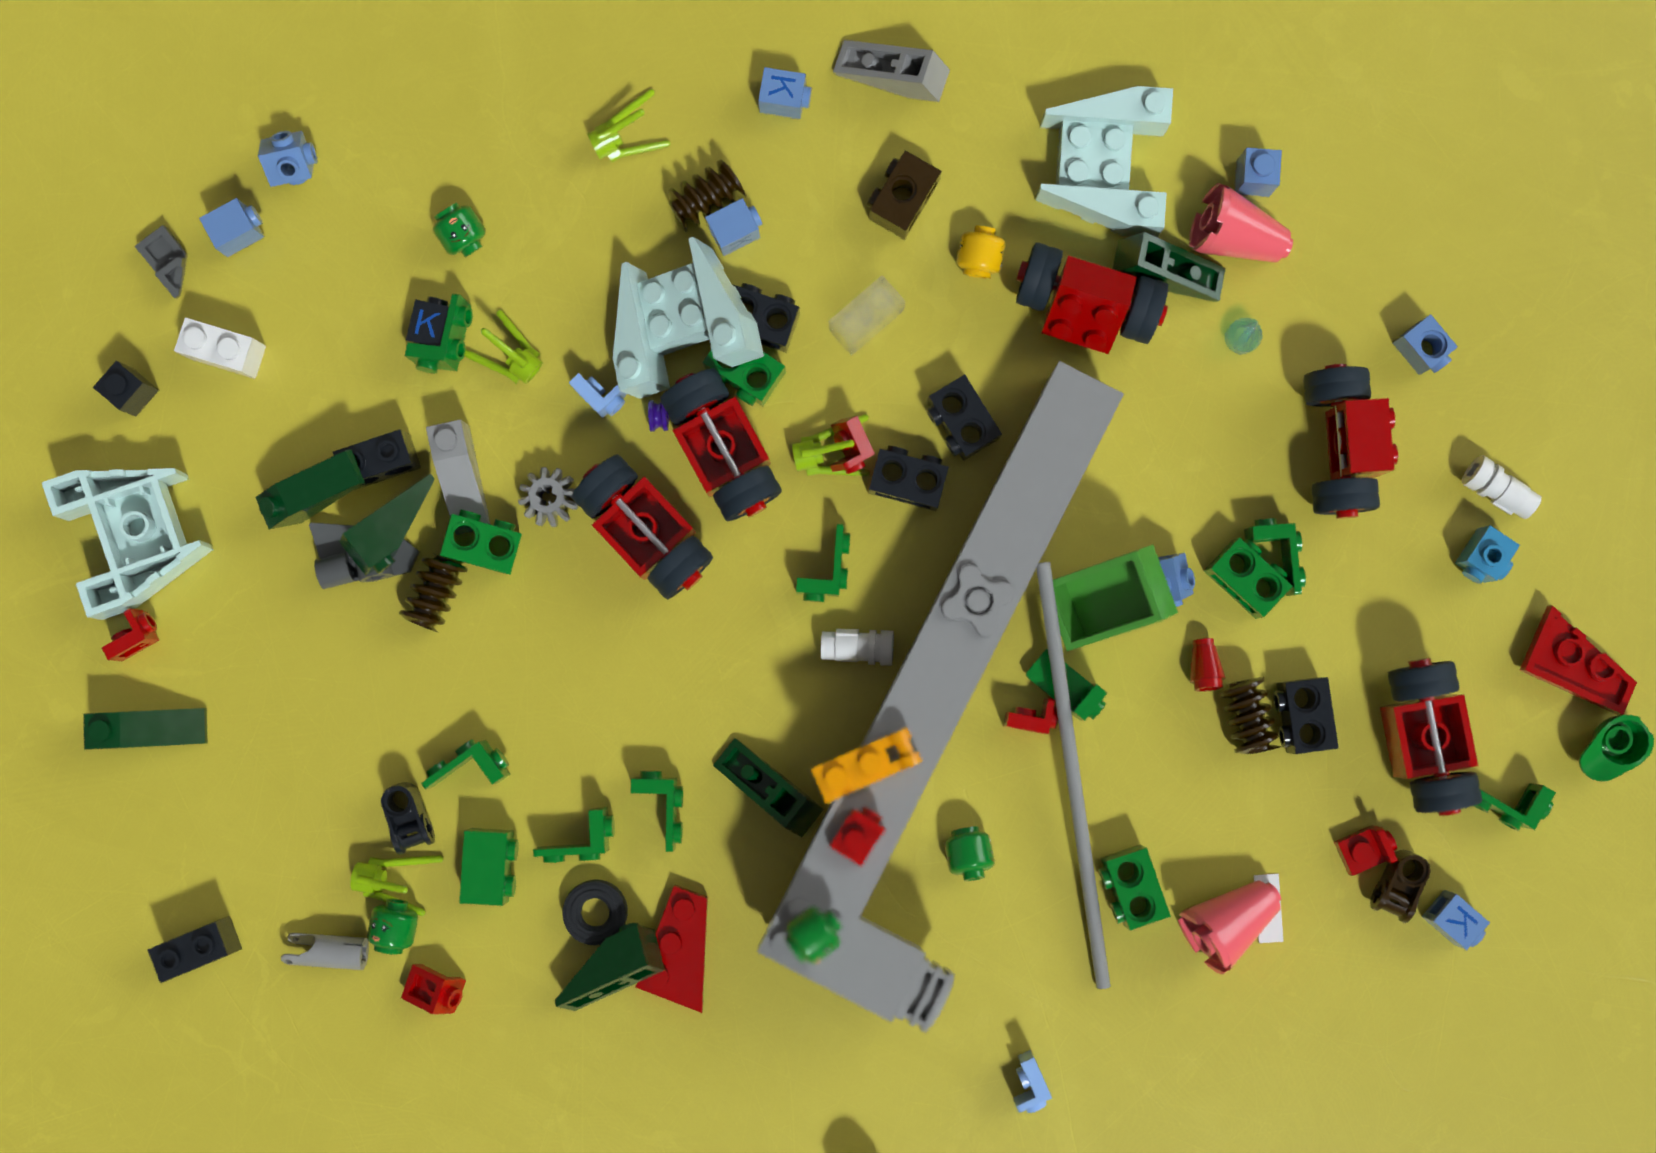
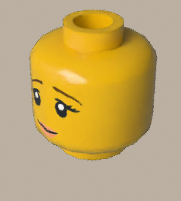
[956,225,1005,279]

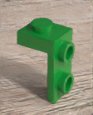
[404,294,473,373]
[1244,518,1306,596]
[796,524,850,602]
[1025,649,1108,721]
[421,739,511,789]
[631,771,683,852]
[1474,783,1556,831]
[533,807,615,863]

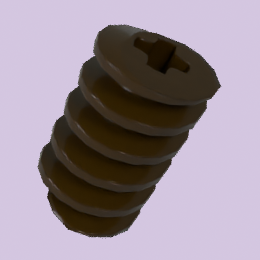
[668,160,746,232]
[399,553,468,632]
[1221,677,1281,754]

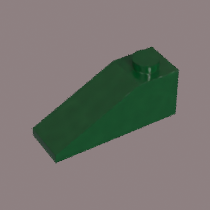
[1112,232,1226,302]
[255,450,365,530]
[339,474,435,576]
[83,708,208,750]
[713,738,824,837]
[555,923,665,1011]

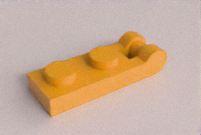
[811,727,923,804]

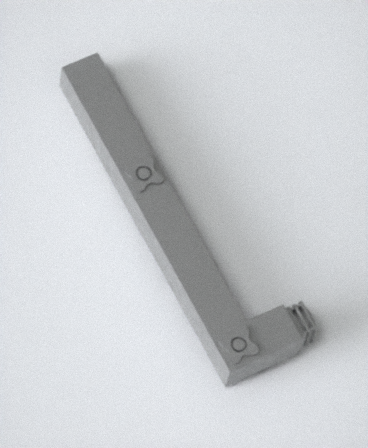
[757,361,1124,1033]

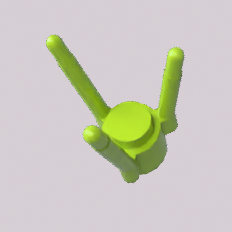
[587,89,670,162]
[464,310,543,384]
[792,414,870,476]
[350,855,443,916]

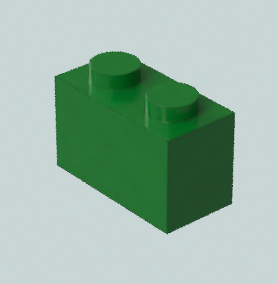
[459,828,519,906]

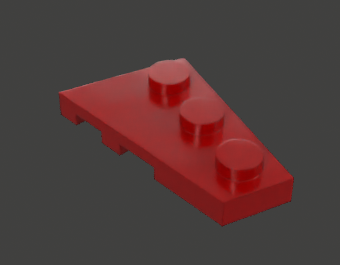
[1520,605,1637,715]
[635,884,708,1013]

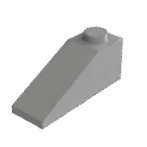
[833,40,950,102]
[426,419,491,535]

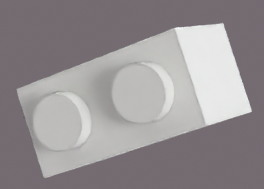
[174,317,266,379]

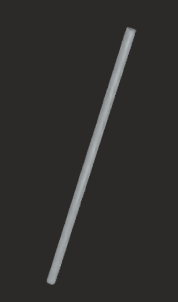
[1036,562,1111,989]

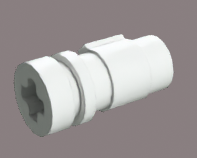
[1462,455,1542,519]
[821,629,894,666]

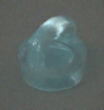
[1225,318,1262,354]

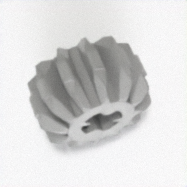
[518,467,578,527]

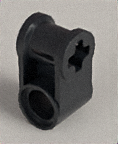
[381,782,435,855]

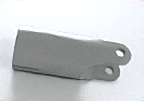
[281,933,369,970]

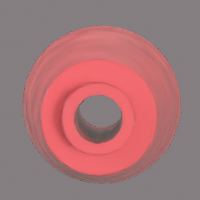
[1189,183,1293,263]
[1178,880,1281,975]

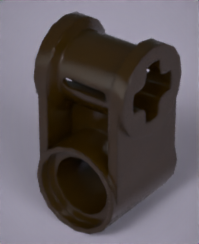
[1370,850,1431,923]

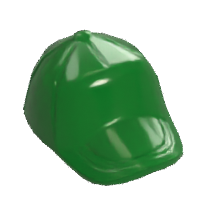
[1579,715,1654,782]

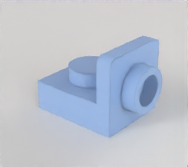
[569,373,627,418]
[1013,1050,1052,1113]

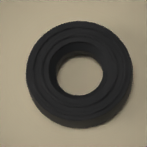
[562,879,628,945]

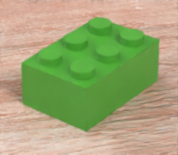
[1053,544,1178,651]

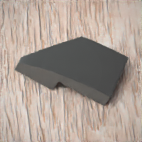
[135,225,188,299]

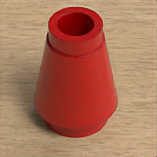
[1190,638,1226,692]

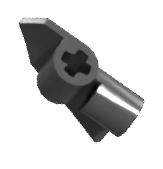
[309,523,420,589]

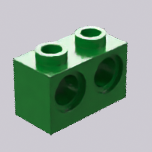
[703,349,786,407]
[439,509,522,575]
[1204,538,1293,619]
[1098,844,1171,931]

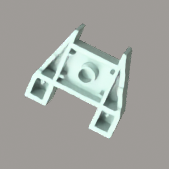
[1036,86,1173,237]
[613,237,764,399]
[41,468,214,620]

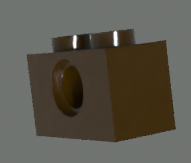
[867,150,942,240]

